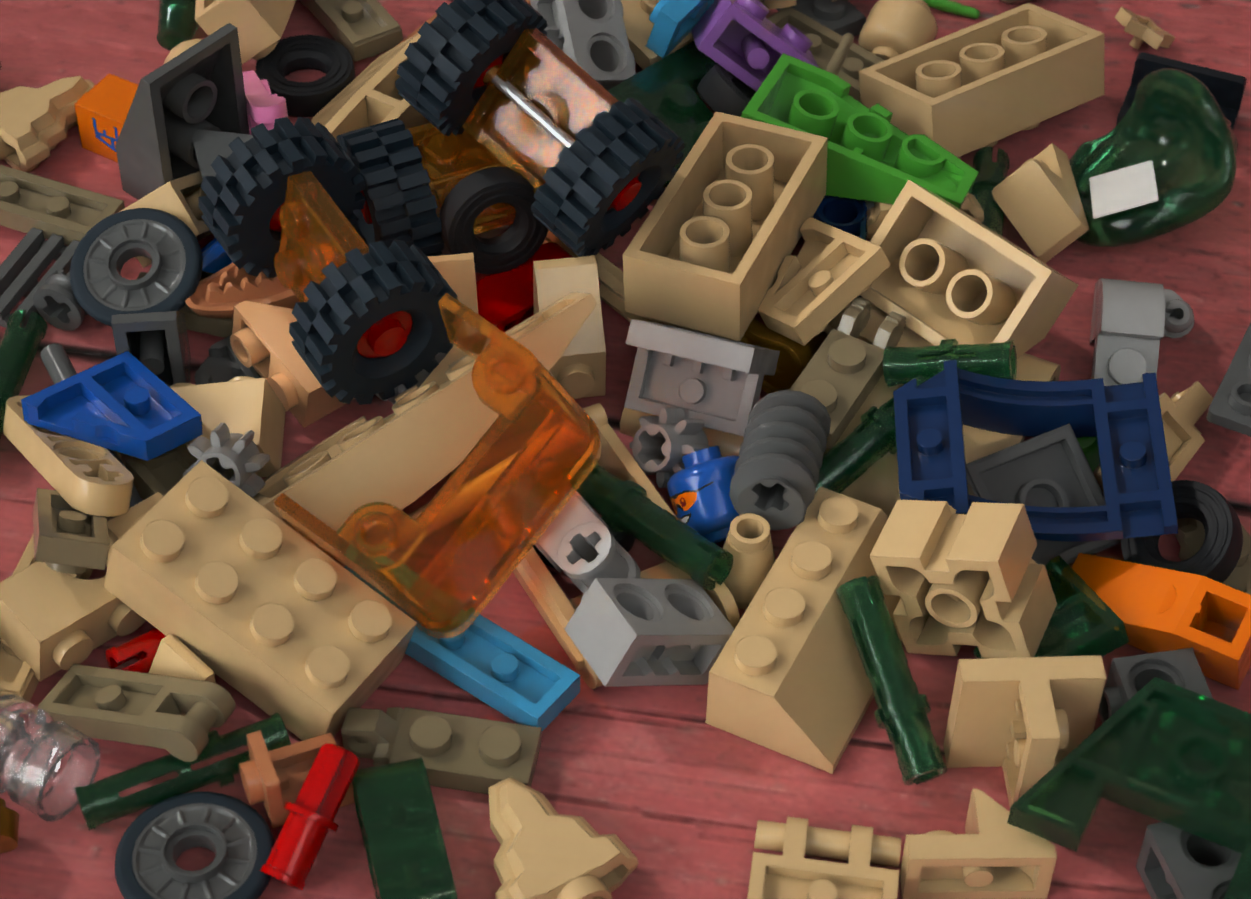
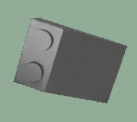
[115,23,250,200]

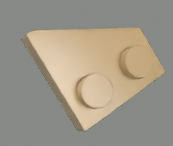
[757,217,891,346]

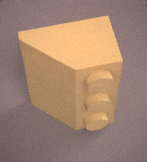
[860,180,1078,377]

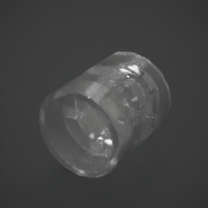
[0,694,101,822]

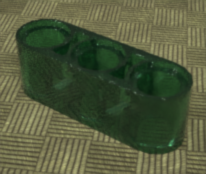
[352,757,458,899]

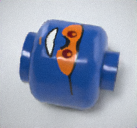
[667,446,739,546]

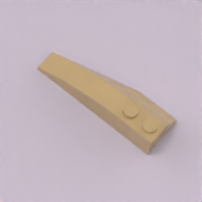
[250,292,597,563]

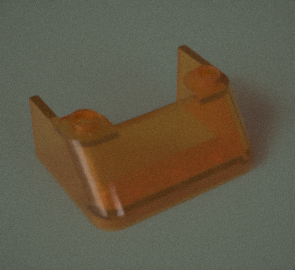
[273,292,602,639]

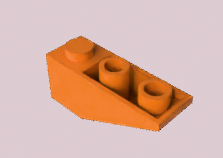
[1053,553,1251,690]

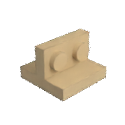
[943,655,1106,824]

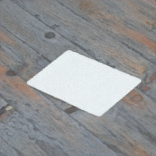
[1089,160,1159,219]

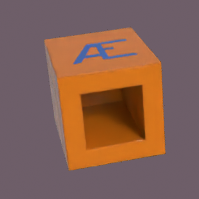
[74,73,139,163]

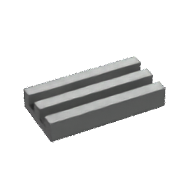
[0,227,79,334]

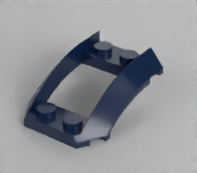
[893,360,1178,542]

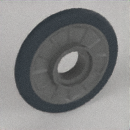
[70,208,203,327]
[114,792,275,899]

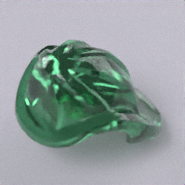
[1069,68,1238,247]

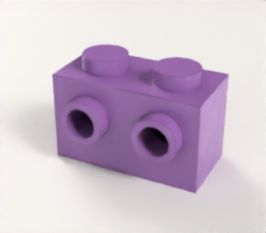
[691,0,819,92]

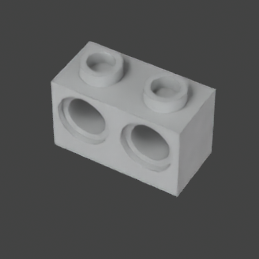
[530,0,637,96]
[565,578,734,687]

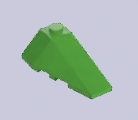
[741,53,979,209]

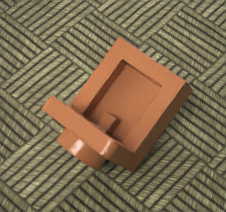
[239,730,355,829]

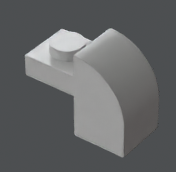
[1089,278,1165,386]

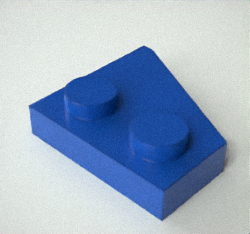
[21,351,203,461]

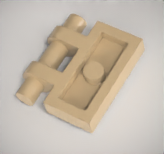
[747,816,902,899]

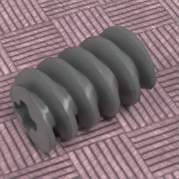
[729,390,831,531]

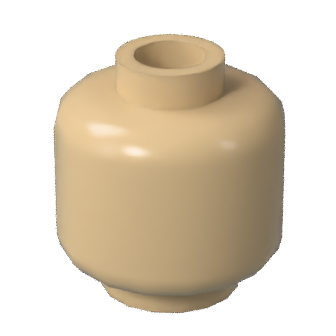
[858,0,938,60]

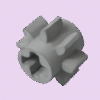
[629,407,710,488]
[183,423,270,497]

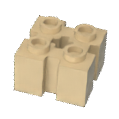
[869,500,1057,658]

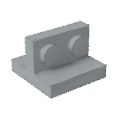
[624,319,780,437]

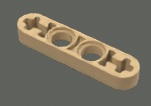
[3,395,134,517]

